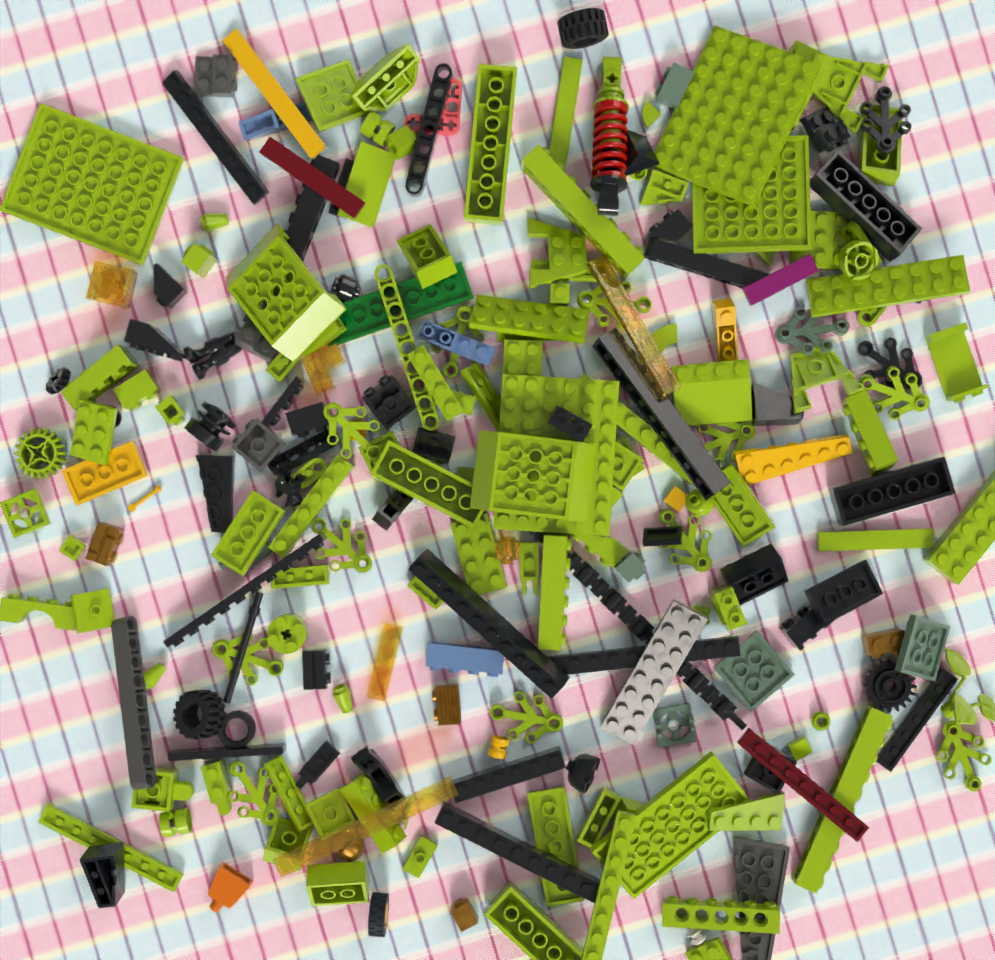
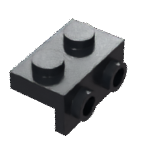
[412,427,456,464]

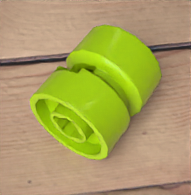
[360,111,396,147]
[159,808,193,838]

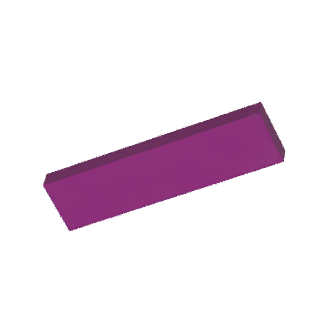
[742,254,819,306]

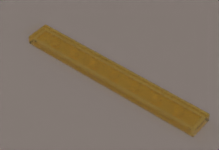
[587,255,681,397]

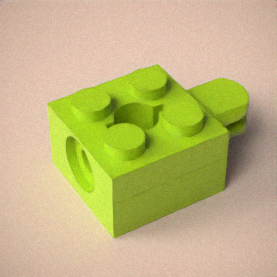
[131,766,195,812]

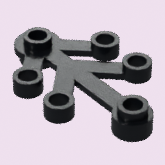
[860,86,912,154]
[856,338,922,390]

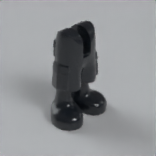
[183,332,243,380]

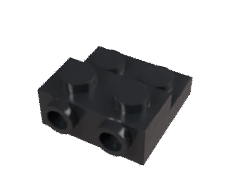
[800,107,851,153]
[362,375,417,430]

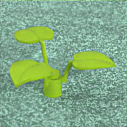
[941,648,995,725]

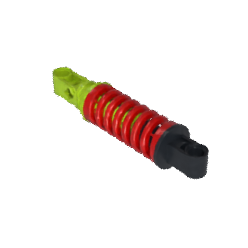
[590,56,629,216]

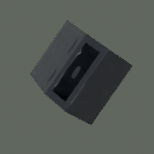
[124,319,188,362]

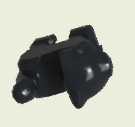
[275,466,305,508]

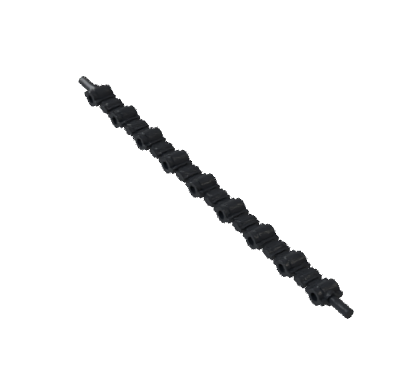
[528,531,747,730]

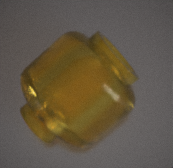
[495,536,520,564]

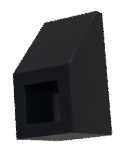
[647,209,693,242]

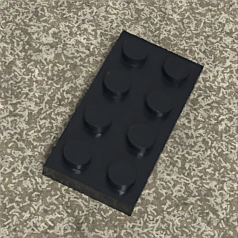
[804,559,883,626]

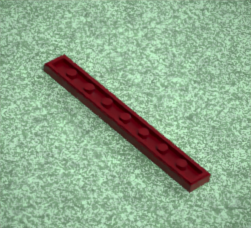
[737,728,870,842]

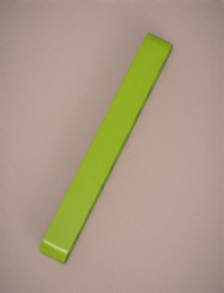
[374,264,440,430]

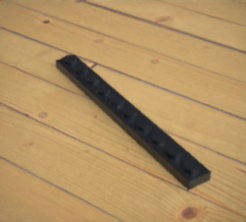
[163,532,327,648]
[547,635,741,675]

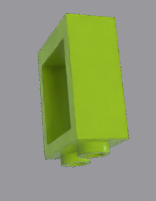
[708,584,747,631]

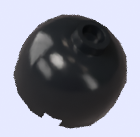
[566,754,601,794]

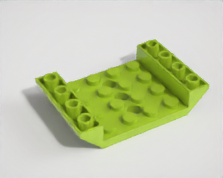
[226,224,346,362]
[470,430,596,523]

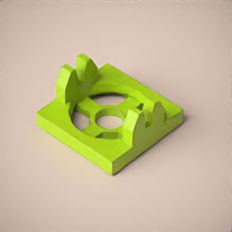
[0,488,51,538]

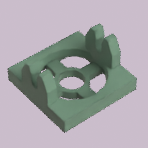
[653,703,697,748]

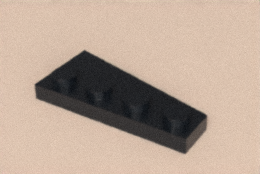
[196,455,235,533]

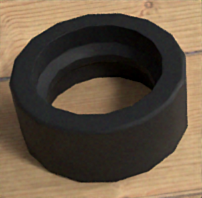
[218,710,256,749]

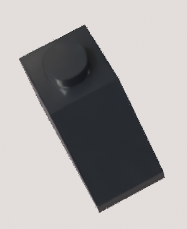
[154,263,188,309]

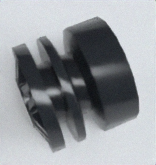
[184,401,237,452]

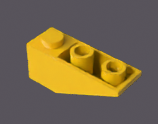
[712,298,738,362]

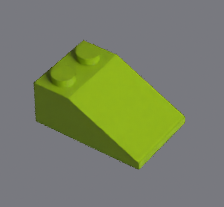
[396,224,457,289]

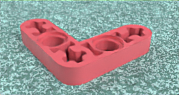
[404,78,462,136]

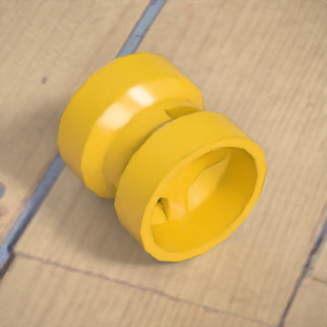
[487,735,509,759]

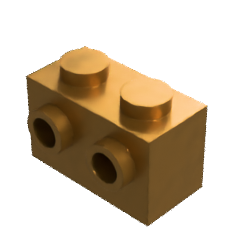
[861,628,905,659]

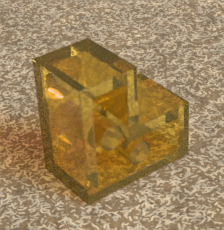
[301,344,346,396]

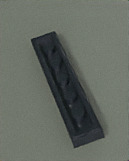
[877,668,958,772]
[168,743,286,761]

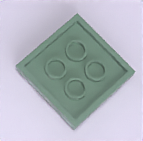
[895,614,950,682]
[713,630,795,712]

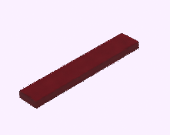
[259,137,366,219]

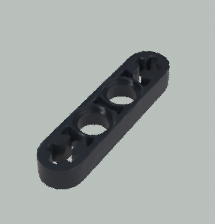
[268,430,337,476]

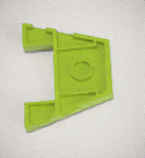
[813,57,890,134]
[527,218,587,288]
[789,344,866,414]

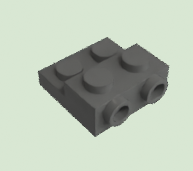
[194,55,238,98]
[234,314,276,362]
[231,418,286,473]

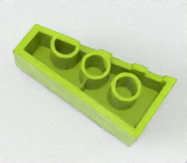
[61,344,140,411]
[841,390,899,476]

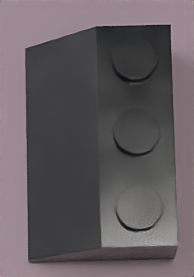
[720,543,789,606]

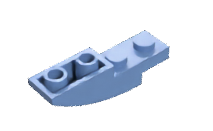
[417,320,496,366]

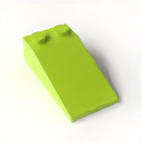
[856,105,903,187]

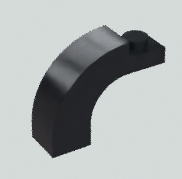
[351,746,406,809]

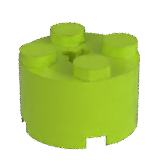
[267,613,308,654]

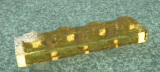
[367,622,404,702]

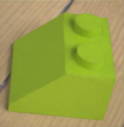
[263,817,313,871]

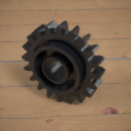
[862,659,917,713]

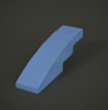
[238,101,313,141]

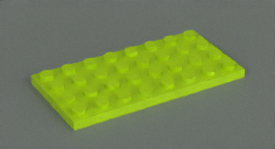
[590,751,751,899]

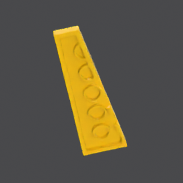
[734,434,852,485]

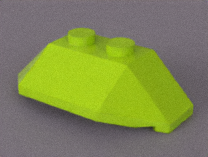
[351,43,420,111]

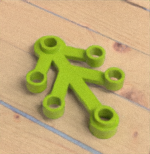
[576,279,652,329]
[431,305,485,378]
[858,366,930,420]
[323,402,382,461]
[697,421,756,469]
[659,509,712,572]
[311,518,372,573]
[212,632,284,685]
[490,690,563,744]
[935,720,992,792]
[227,761,279,826]

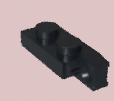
[295,740,341,789]

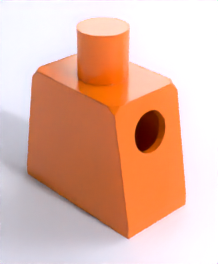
[208,861,253,913]

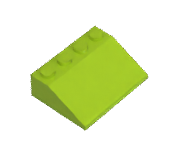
[669,359,752,426]

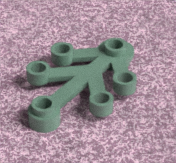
[775,307,850,356]

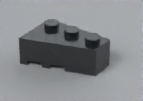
[779,604,834,651]
[79,842,125,908]

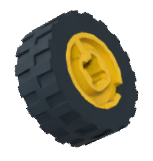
[368,892,389,937]

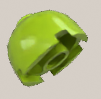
[838,240,879,280]

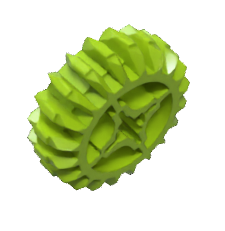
[13,427,68,479]

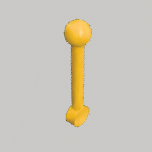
[128,485,162,512]

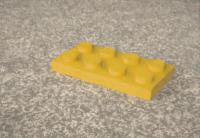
[61,441,148,506]

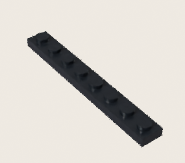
[162,70,269,205]

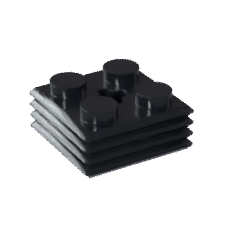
[744,744,797,794]

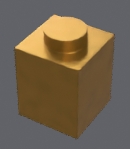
[450,897,479,932]

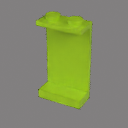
[924,322,989,403]

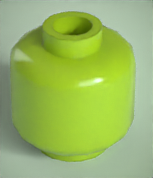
[685,489,714,516]

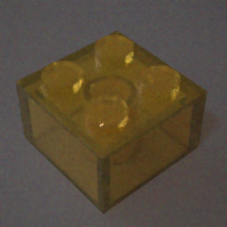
[86,261,138,310]

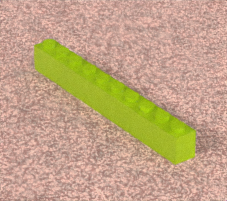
[792,705,893,894]

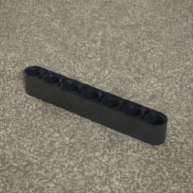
[405,63,453,197]
[643,238,769,288]

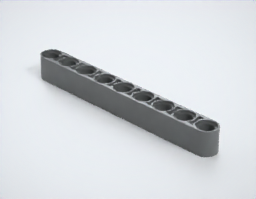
[111,615,156,790]

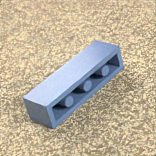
[426,641,504,677]

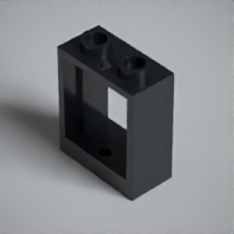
[547,405,592,442]

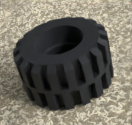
[557,8,609,49]
[173,690,226,740]

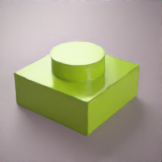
[59,535,87,561]

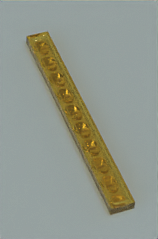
[273,776,459,878]

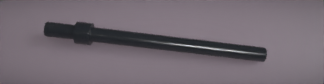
[223,591,264,704]

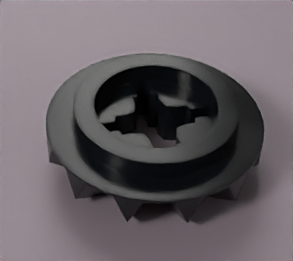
[46,367,71,395]

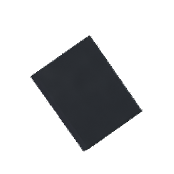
[618,130,659,176]

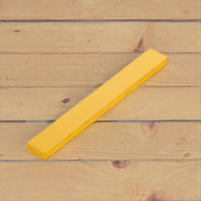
[222,28,327,159]

